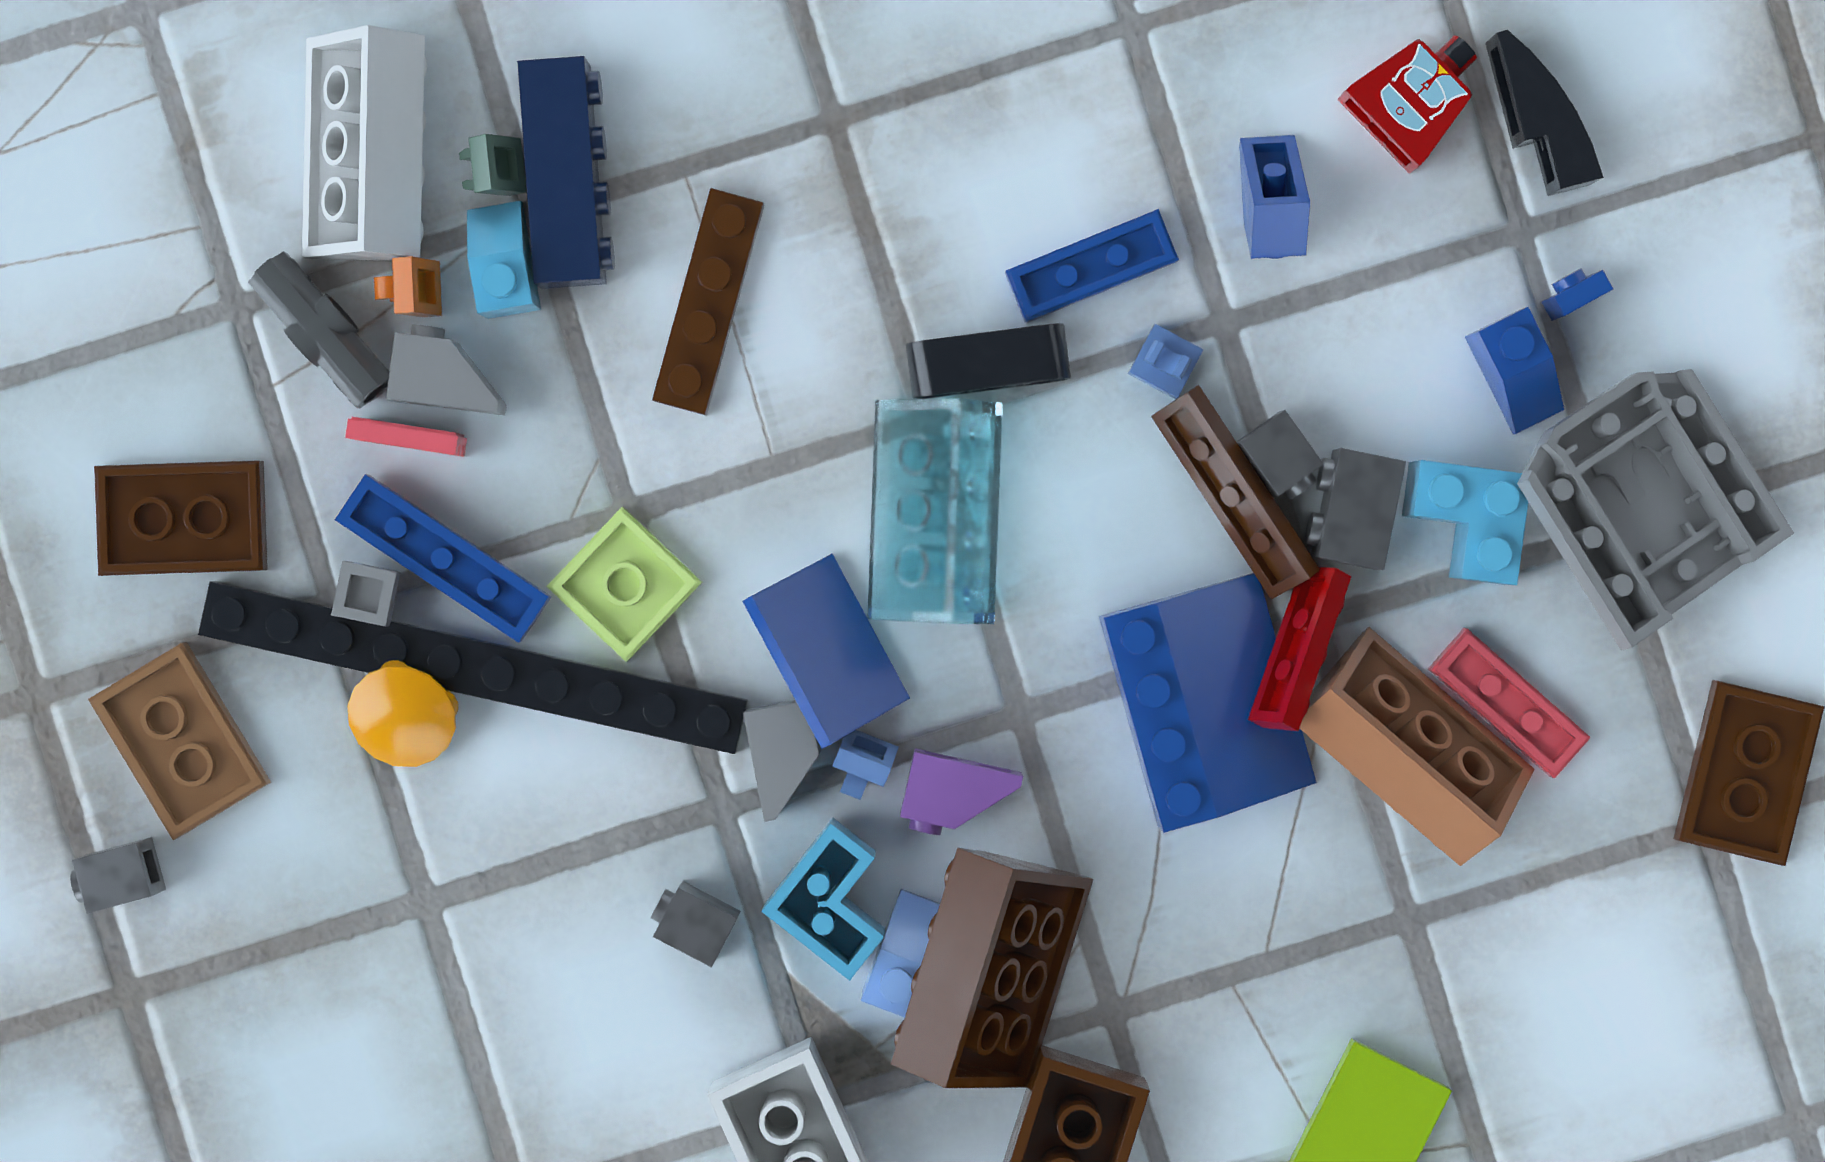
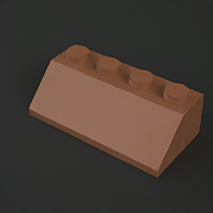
[1300,627,1535,866]

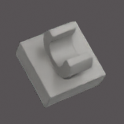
[331,561,401,627]

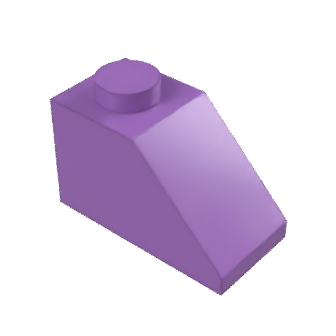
[900,748,1023,835]

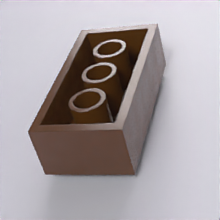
[1003,1045,1150,1162]

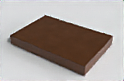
[94,461,267,576]
[1673,680,1825,866]

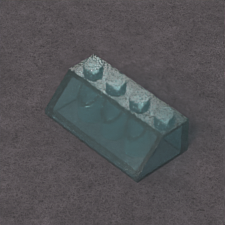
[867,398,1003,624]

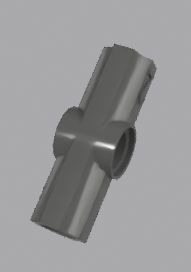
[248,251,390,409]

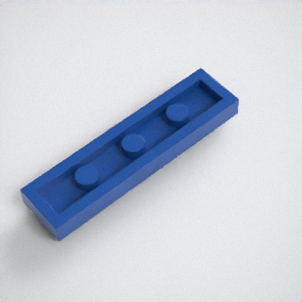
[335,474,552,643]

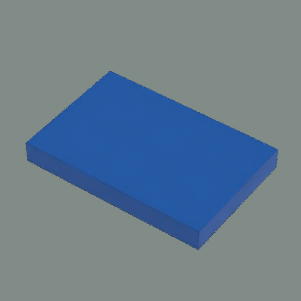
[742,553,910,749]

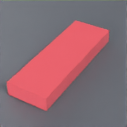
[1428,628,1591,779]

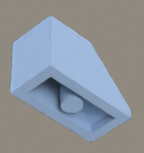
[861,889,940,1018]

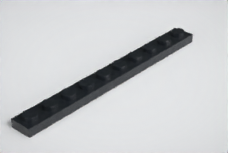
[198,581,748,754]

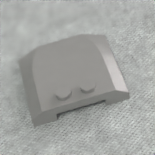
[1517,369,1794,650]

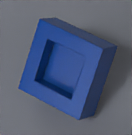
[1542,268,1613,321]

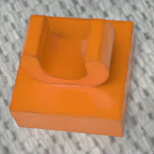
[374,256,442,317]

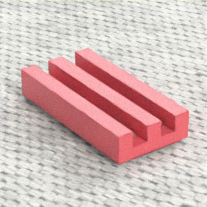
[345,417,467,457]

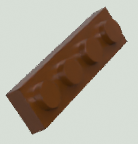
[652,188,765,416]
[1151,385,1320,600]

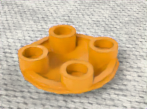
[347,660,459,767]

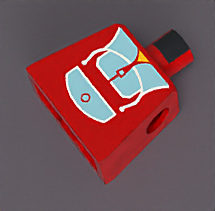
[1337,35,1477,174]

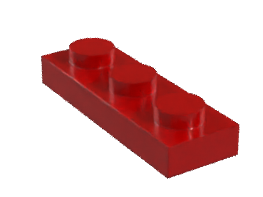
[1248,567,1352,731]

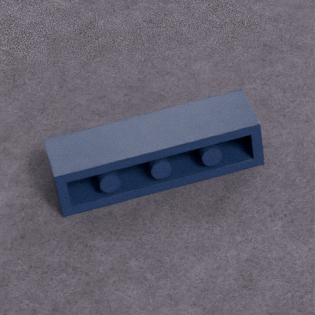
[517,56,615,289]

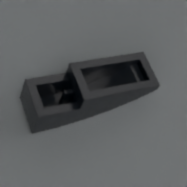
[1485,30,1604,196]

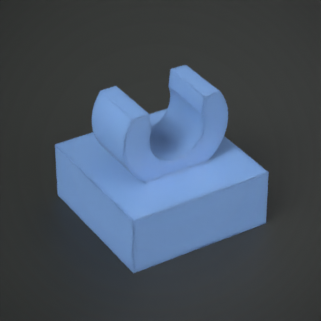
[1128,324,1203,399]
[832,730,899,800]

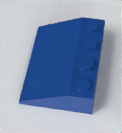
[1099,573,1317,833]

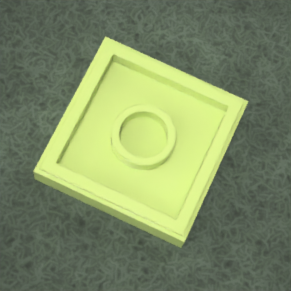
[546,507,703,662]

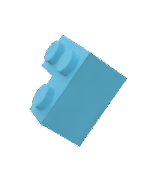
[1402,460,1528,585]
[761,817,885,981]

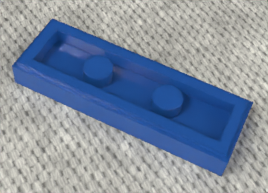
[1005,209,1179,323]

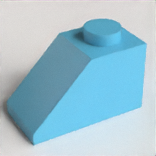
[467,201,541,319]

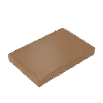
[88,642,271,840]

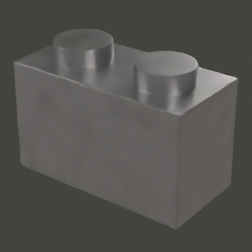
[1305,448,1406,570]

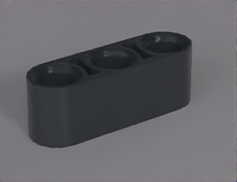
[906,323,1071,399]

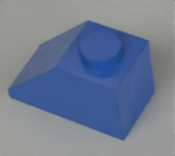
[1239,135,1310,259]
[1465,307,1565,435]

